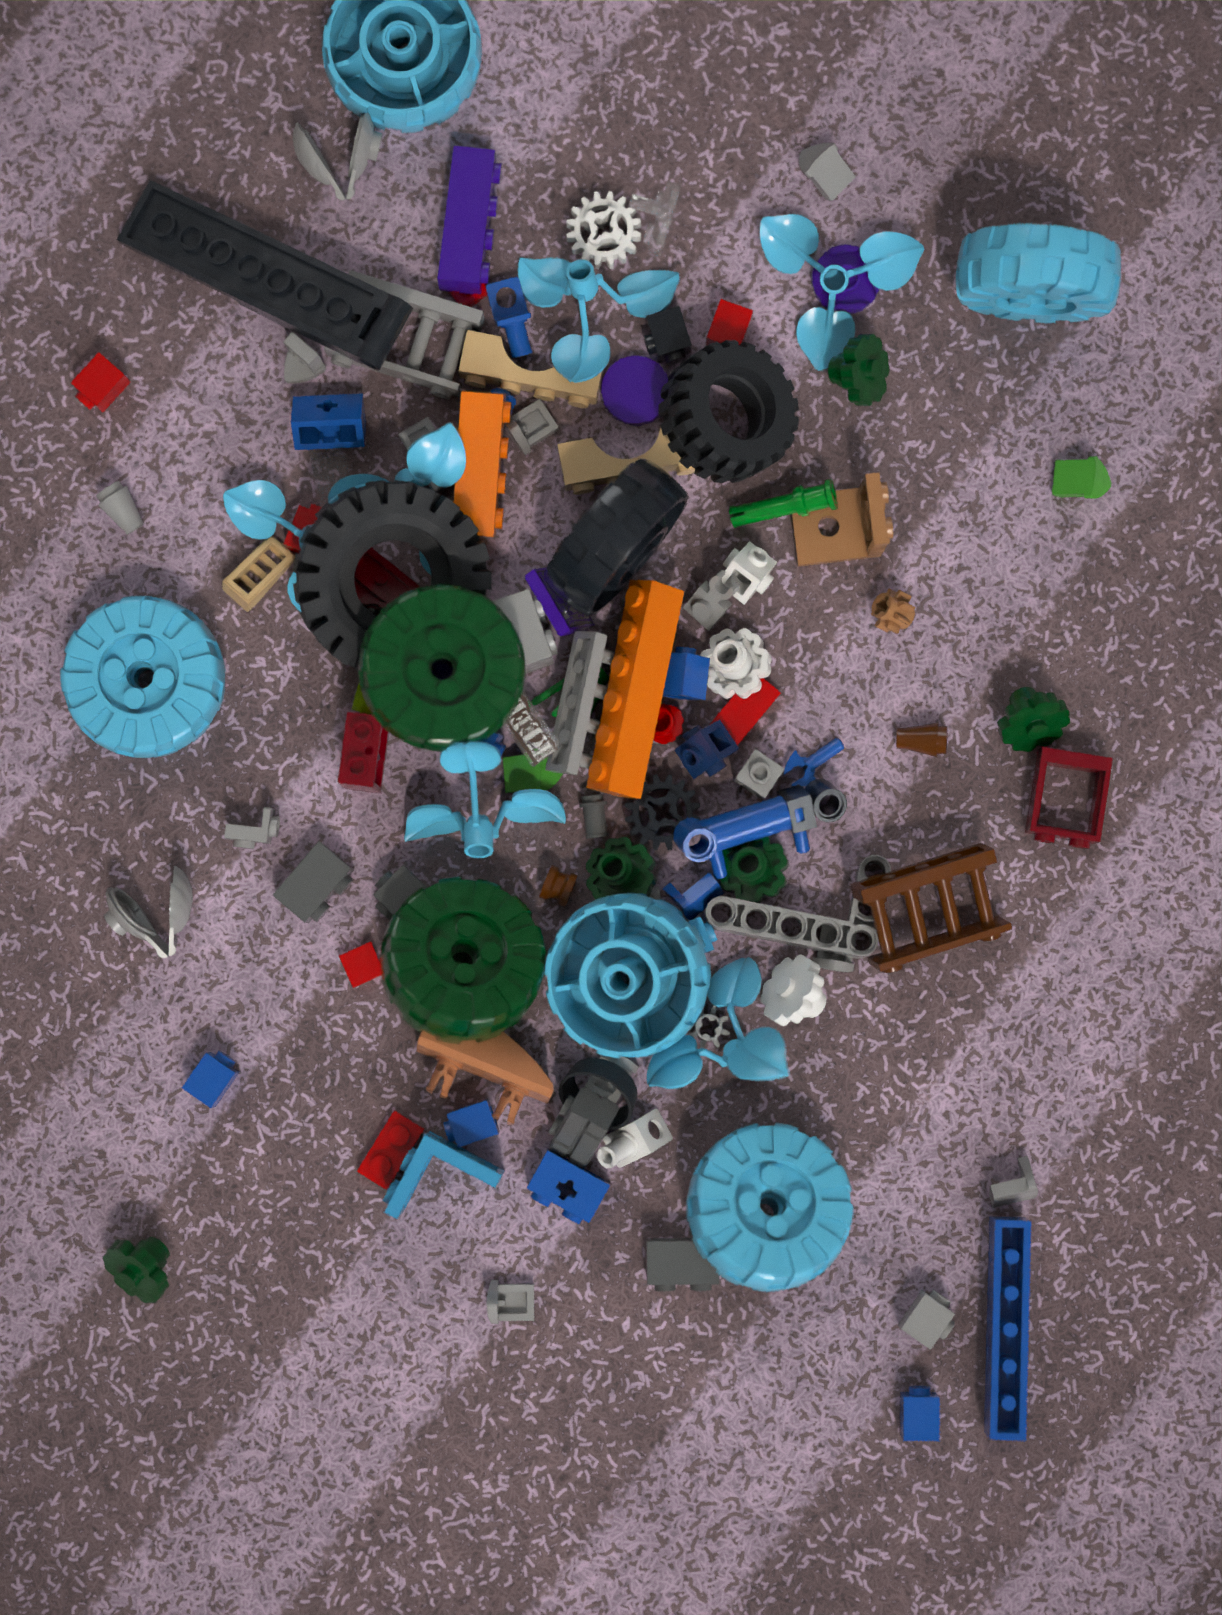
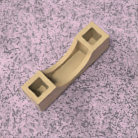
[459,330,604,408]
[557,427,695,495]

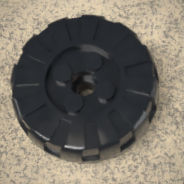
[544,459,689,617]

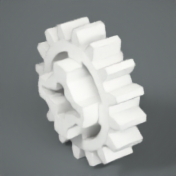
[566,191,641,269]

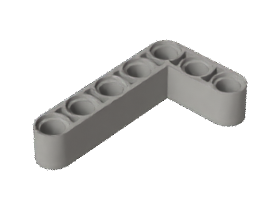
[705,855,891,959]

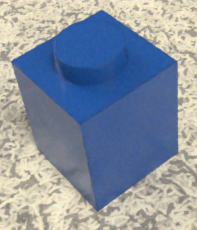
[663,647,710,700]
[182,1050,240,1108]
[443,1099,500,1148]
[900,1386,940,1441]

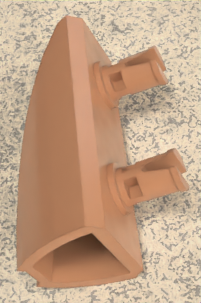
[416,1030,554,1125]

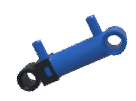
[673,779,847,879]

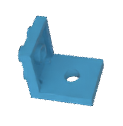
[383,1131,505,1219]

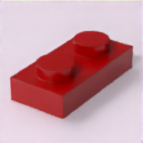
[357,1110,425,1190]

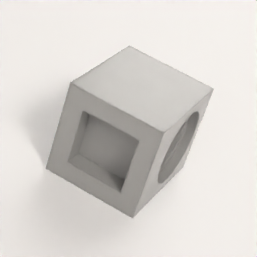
[734,749,785,801]

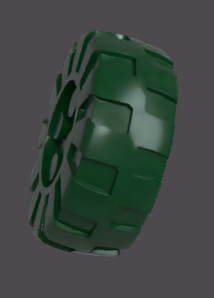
[358,584,526,752]
[380,876,545,1044]

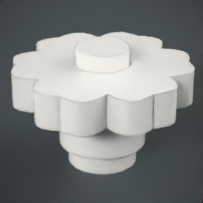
[700,628,772,699]
[760,954,826,1026]

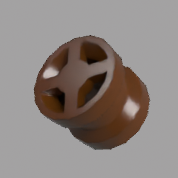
[539,865,578,908]

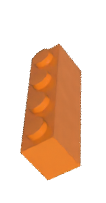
[454,390,512,537]

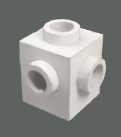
[722,541,777,605]

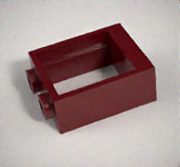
[338,712,389,794]
[1025,747,1113,849]

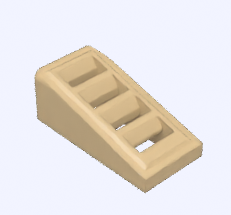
[222,536,295,612]

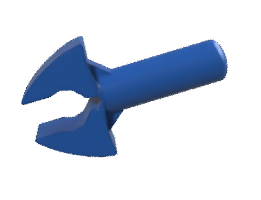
[783,738,844,787]

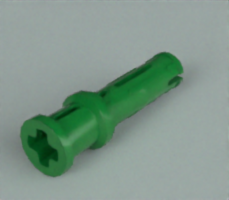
[729,478,838,528]

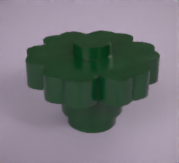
[828,334,890,406]
[997,687,1070,752]
[720,836,789,903]
[585,837,657,899]
[102,1237,170,1303]

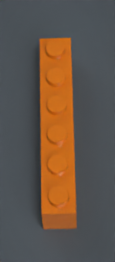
[586,580,684,799]

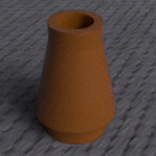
[896,722,948,757]

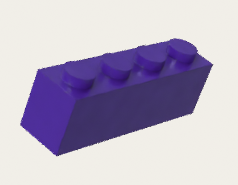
[437,146,502,294]

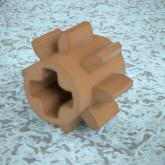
[871,588,915,634]

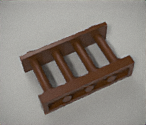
[850,843,1012,973]

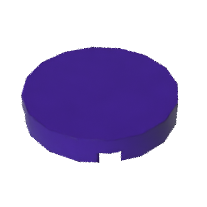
[811,244,880,314]
[601,355,668,426]

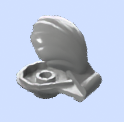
[293,112,382,200]
[104,866,193,958]

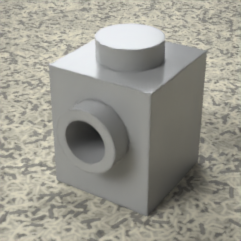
[898,1289,955,1350]

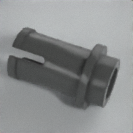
[579,794,609,839]

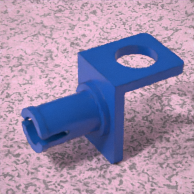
[486,277,533,358]

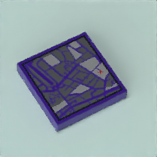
[524,567,595,637]

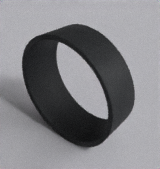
[559,1058,638,1130]

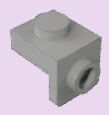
[224,807,280,849]

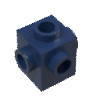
[674,720,739,779]

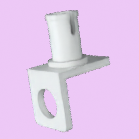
[597,1109,673,1169]

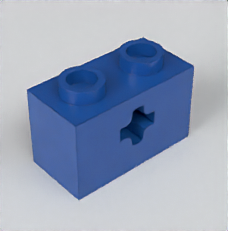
[291,393,366,450]
[527,1148,610,1225]

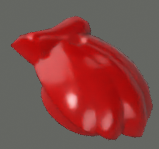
[653,704,684,745]

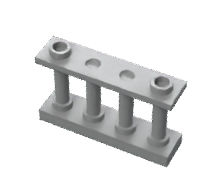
[324,270,485,399]
[545,631,615,775]

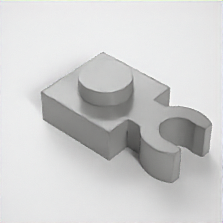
[683,570,740,631]

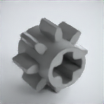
[689,1006,730,1048]

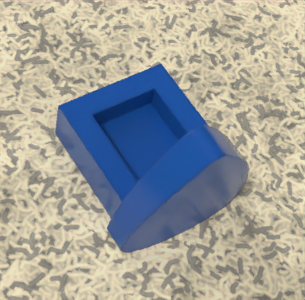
[662,873,724,920]

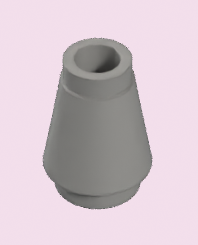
[96,481,144,535]

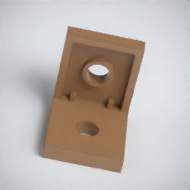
[791,472,893,567]

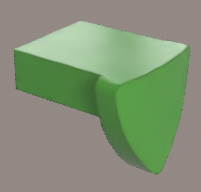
[1052,456,1111,499]
[503,749,562,793]

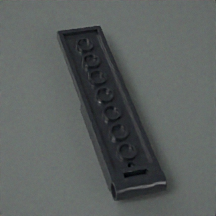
[117,180,413,371]

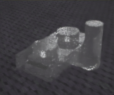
[629,181,681,260]

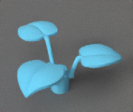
[760,214,924,371]
[518,258,680,383]
[328,422,466,575]
[223,474,389,612]
[404,742,566,858]
[646,957,789,1089]

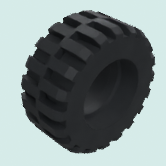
[658,340,799,483]

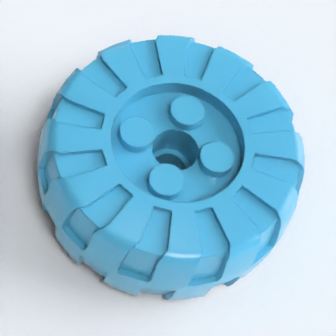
[322,0,482,133]
[956,224,1121,323]
[60,596,226,758]
[544,893,711,1059]
[686,1123,854,1292]

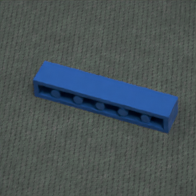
[984,1216,1031,1441]

